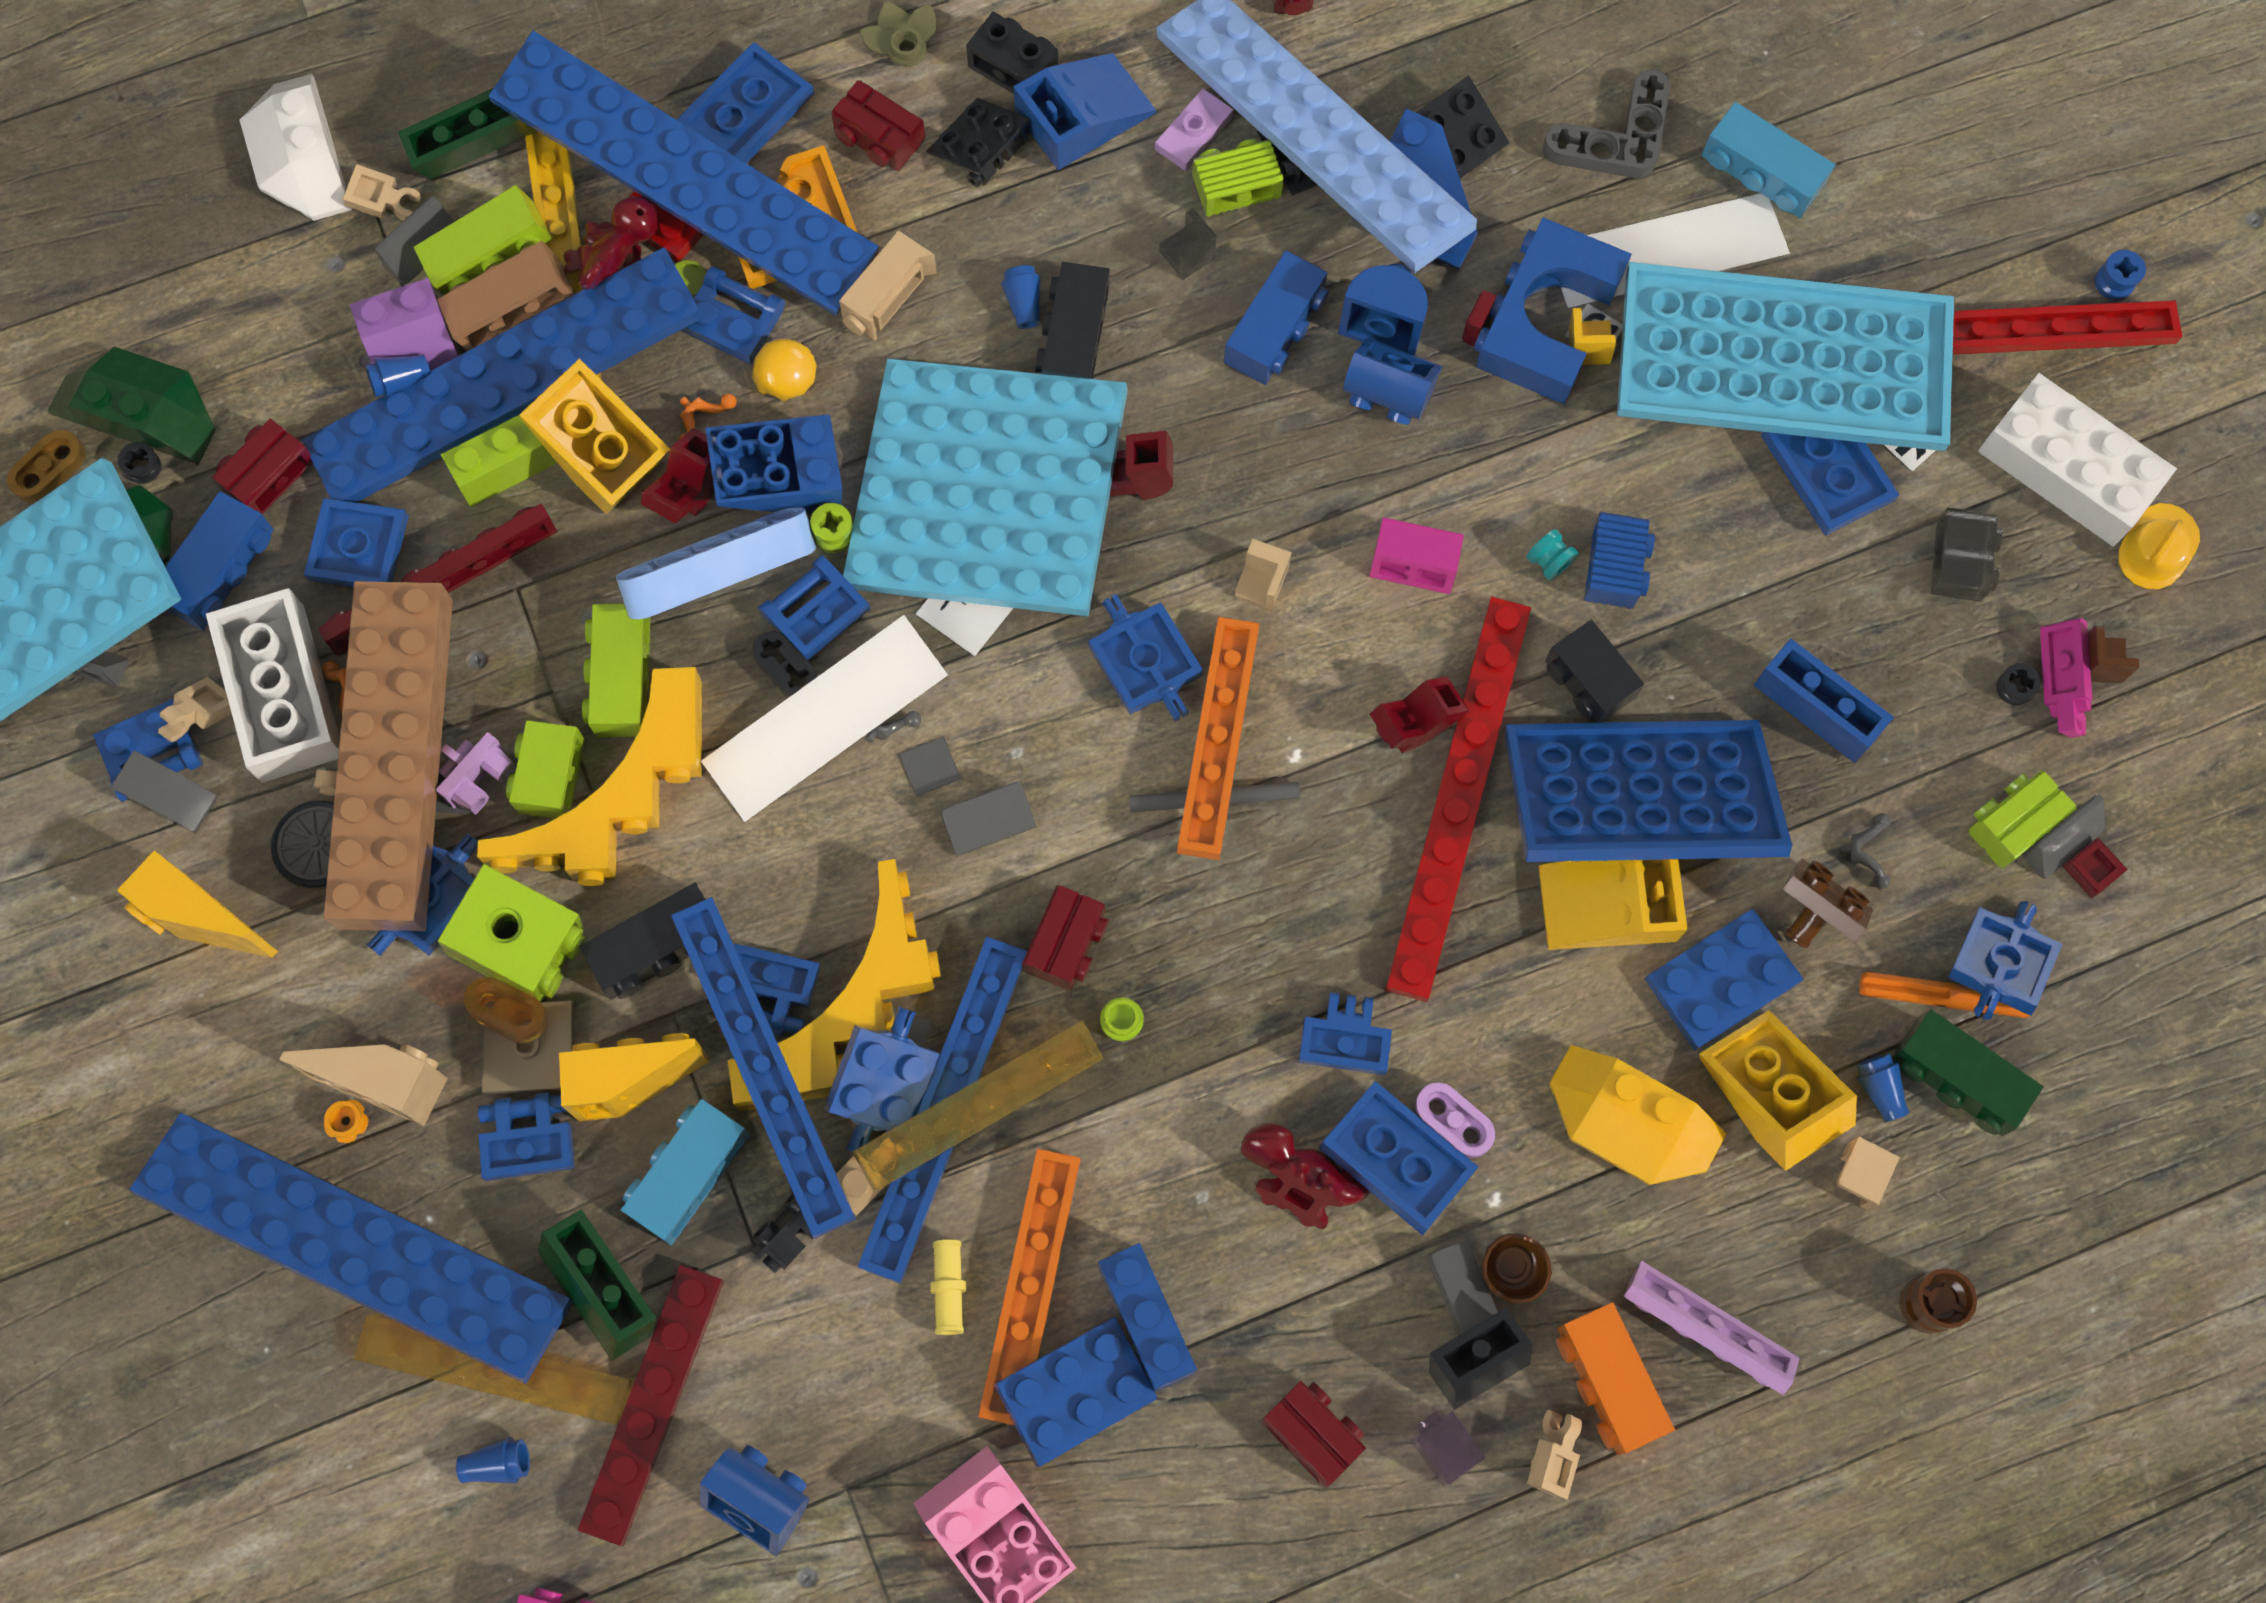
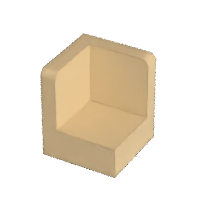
[1234,538,1292,611]
[1837,1136,1900,1210]

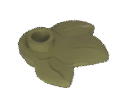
[861,1,937,67]

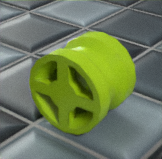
[810,503,853,554]

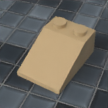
[279,1043,448,1126]

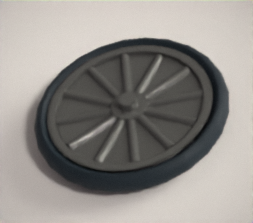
[271,800,334,888]

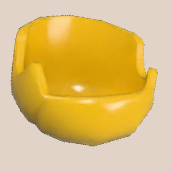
[752,338,817,401]

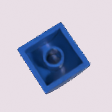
[1338,264,1428,355]
[1343,337,1443,425]
[700,1445,809,1557]

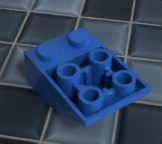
[1013,53,1156,170]
[705,414,842,514]

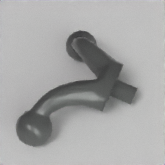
[865,711,921,743]
[1841,813,1890,889]

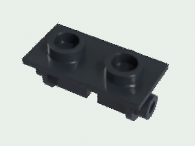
[749,1193,813,1273]

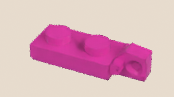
[2040,618,2092,738]

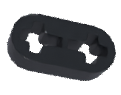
[752,631,818,698]

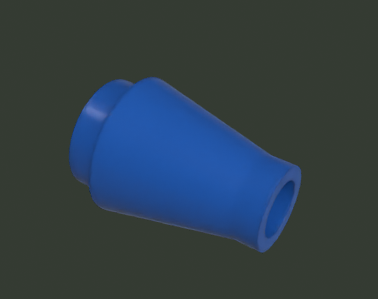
[1001,265,1041,329]
[365,354,431,398]
[1856,1053,1910,1122]
[456,1437,530,1484]

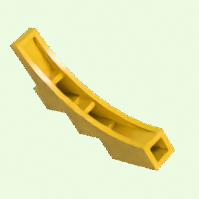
[478,667,702,886]
[728,859,941,1111]

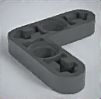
[1543,70,1670,178]

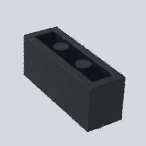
[1035,261,1110,379]
[579,882,706,1000]

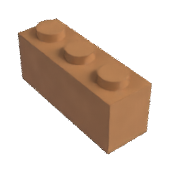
[437,241,575,351]

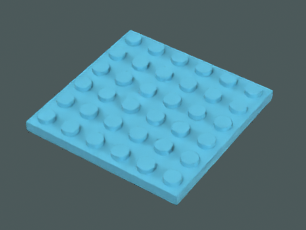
[843,359,1128,617]

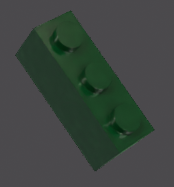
[398,88,537,180]
[1891,1009,2044,1136]
[538,1209,657,1361]

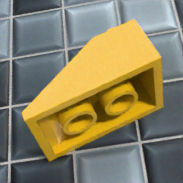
[519,359,670,515]
[117,850,278,958]
[1699,1010,1857,1171]

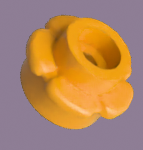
[324,1099,368,1143]

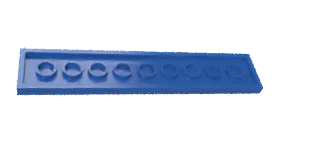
[489,31,879,317]
[302,247,704,503]
[129,1112,573,1384]

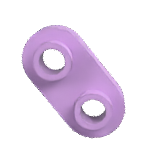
[1415,1083,1495,1159]

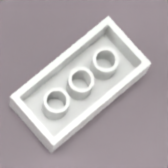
[1978,373,2177,547]
[206,588,340,783]

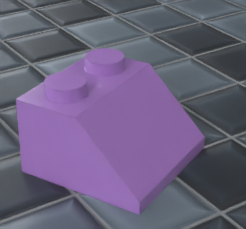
[349,278,459,371]

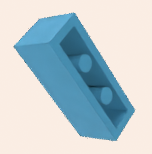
[1701,102,1836,218]
[621,1099,750,1246]

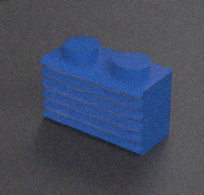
[1584,511,1655,609]

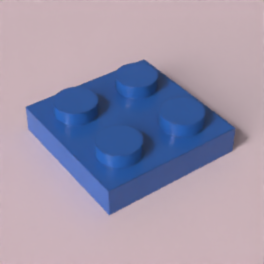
[304,498,409,587]

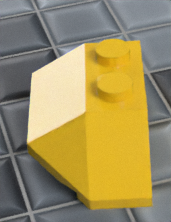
[1549,1045,1727,1185]

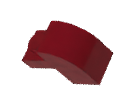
[641,428,715,524]
[1109,431,1173,500]
[1369,676,1470,753]

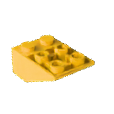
[1538,859,1687,950]
[559,1033,708,1122]

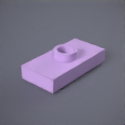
[1155,88,1234,171]

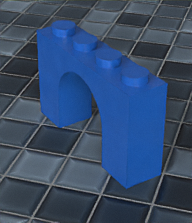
[1473,217,1632,405]

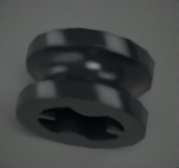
[118,442,162,484]
[1996,663,2041,705]

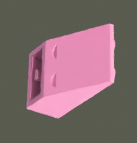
[913,1446,1076,1603]

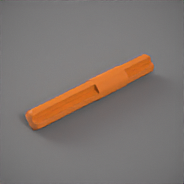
[1859,972,2033,1018]

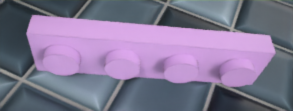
[1624,1261,1800,1396]

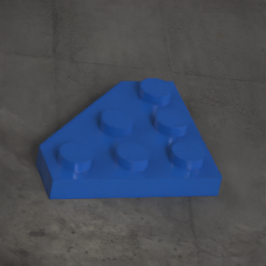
[1352,108,1478,271]

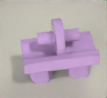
[436,732,516,814]

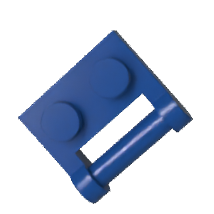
[681,266,785,364]
[758,555,870,661]
[93,699,203,802]

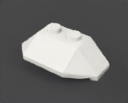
[240,74,352,221]

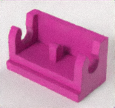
[1369,517,1464,594]

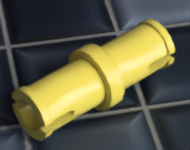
[930,1240,966,1335]

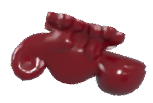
[563,197,658,290]
[1240,1123,1370,1229]

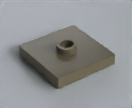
[482,1001,575,1095]

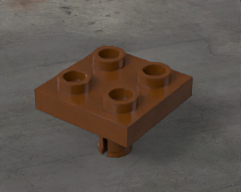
[1783,858,1873,948]

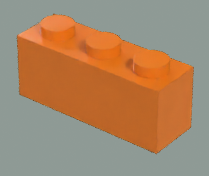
[1556,1302,1675,1456]

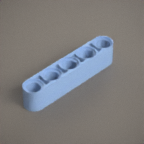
[616,507,816,619]

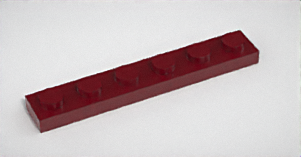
[317,503,557,656]
[577,1265,724,1546]

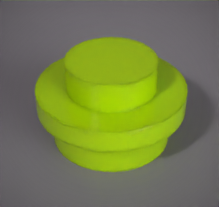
[1100,997,1144,1042]

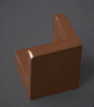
[2088,626,2139,683]

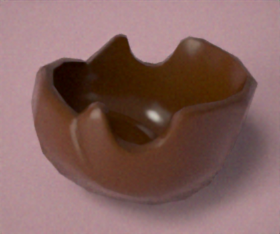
[1481,1232,1552,1304]

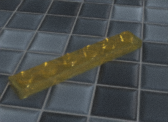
[852,1020,1104,1191]
[353,1315,632,1425]

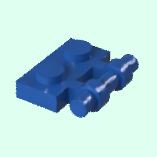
[734,943,821,1037]
[478,1092,575,1181]

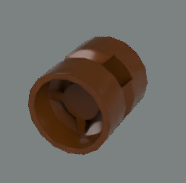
[1899,1268,1977,1334]

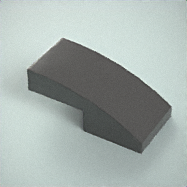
[111,750,218,834]

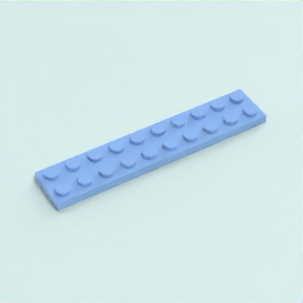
[1156,0,1477,273]

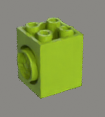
[438,864,586,1003]

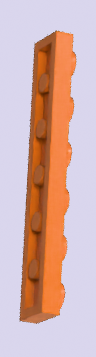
[1177,617,1260,861]
[978,1149,1081,1426]

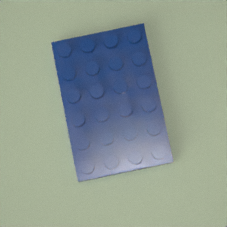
[1505,720,1792,862]

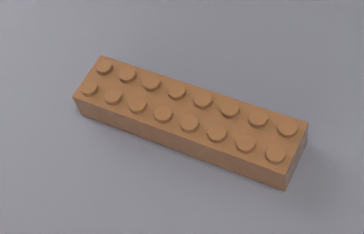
[324,581,453,931]

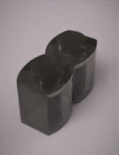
[1931,507,2003,602]

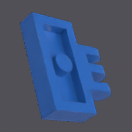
[1298,992,1392,1075]

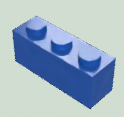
[1224,250,1329,385]
[165,491,274,631]
[1753,638,1894,763]
[1098,1243,1197,1392]

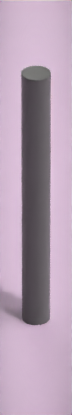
[1129,782,1300,813]

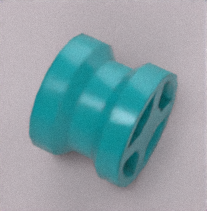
[1526,529,1580,582]

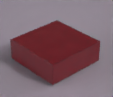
[1462,290,1497,346]
[2062,838,2128,898]

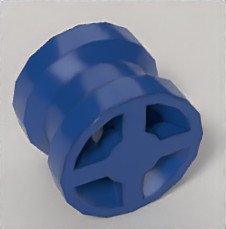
[2094,250,2146,300]

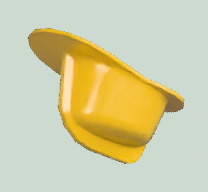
[2118,503,2200,590]

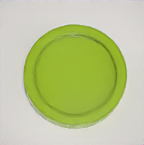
[674,260,706,299]

